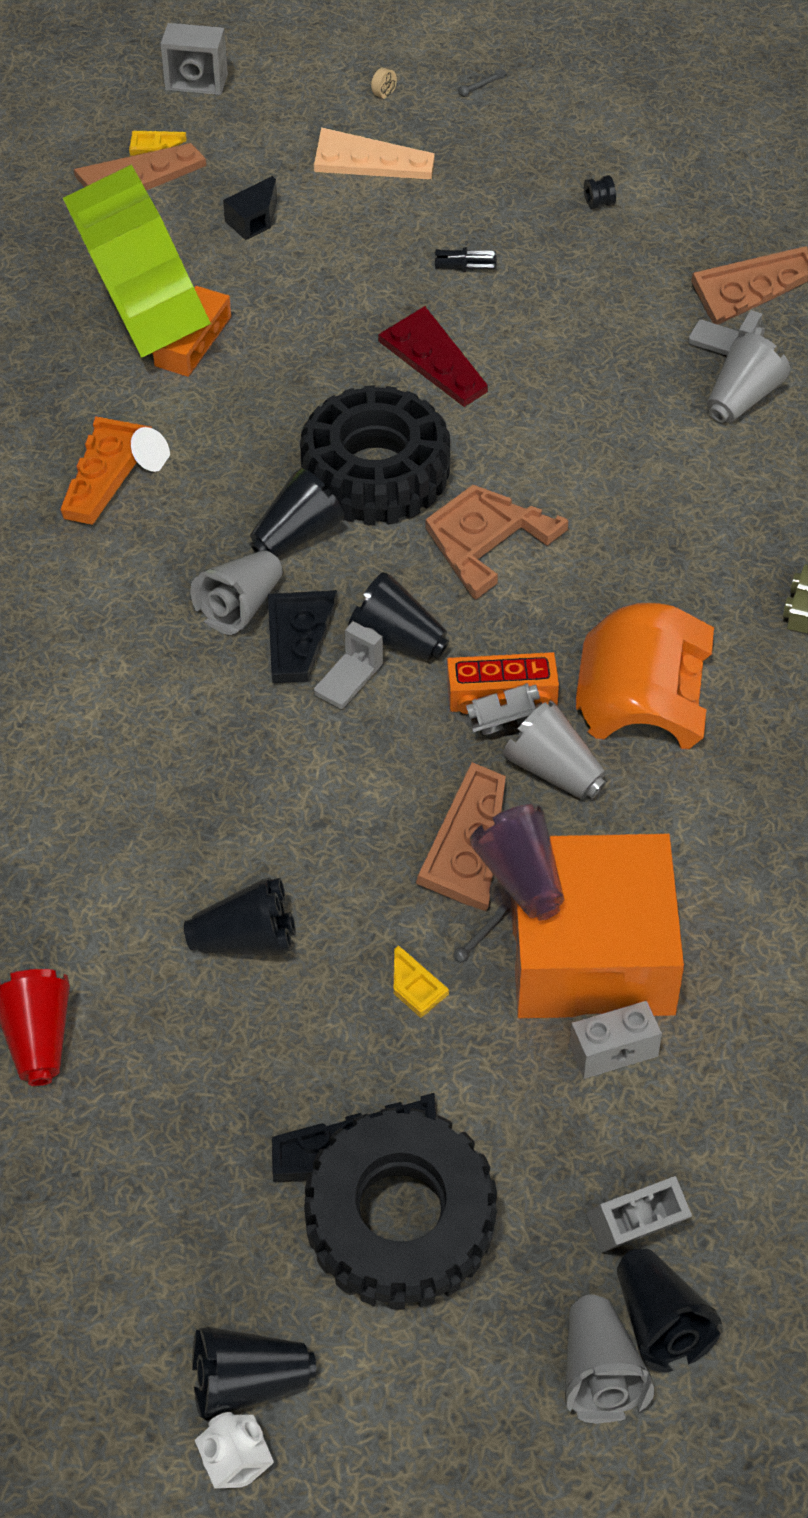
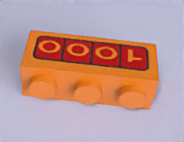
[447,652,559,714]

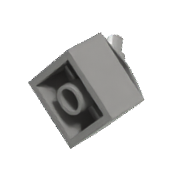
[161,23,228,95]

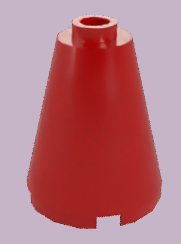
[0,969,70,1086]

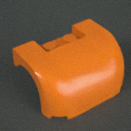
[576,603,714,749]

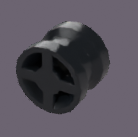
[584,175,616,209]

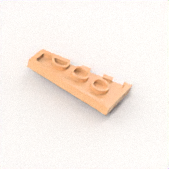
[314,127,435,180]

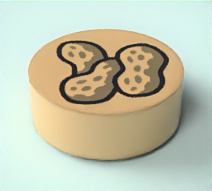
[371,68,397,99]

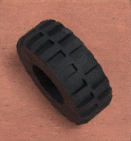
[300,385,450,525]
[304,1108,497,1309]

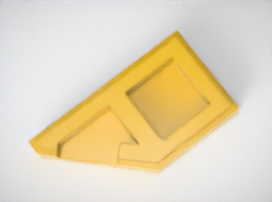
[393,945,449,1018]

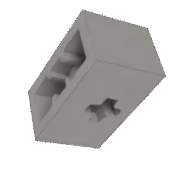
[569,1001,662,1079]
[586,1176,692,1253]

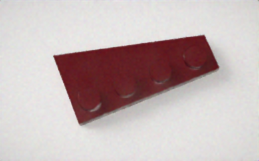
[378,306,488,407]

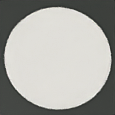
[131,427,170,472]

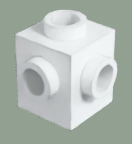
[195,1412,274,1489]

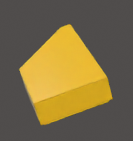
[129,131,187,156]

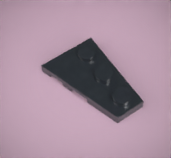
[268,590,338,683]

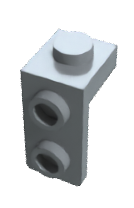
[688,310,765,356]
[314,621,383,709]

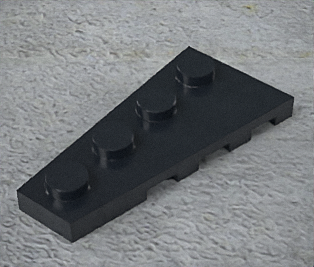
[272,1093,436,1182]

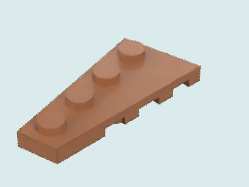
[74,143,207,191]
[691,246,808,325]
[416,762,506,911]

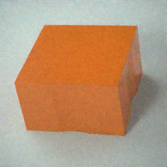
[510,834,684,1018]

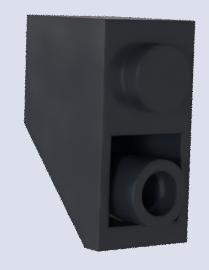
[223,176,277,240]

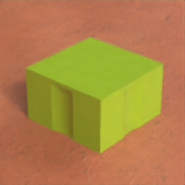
[63,164,211,358]

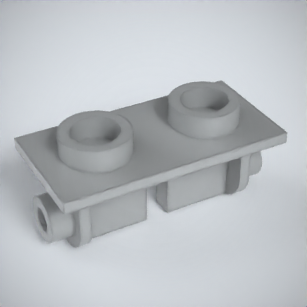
[466,683,542,735]

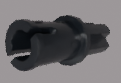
[435,247,497,272]

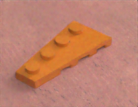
[61,416,152,525]

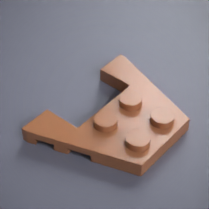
[426,485,569,600]

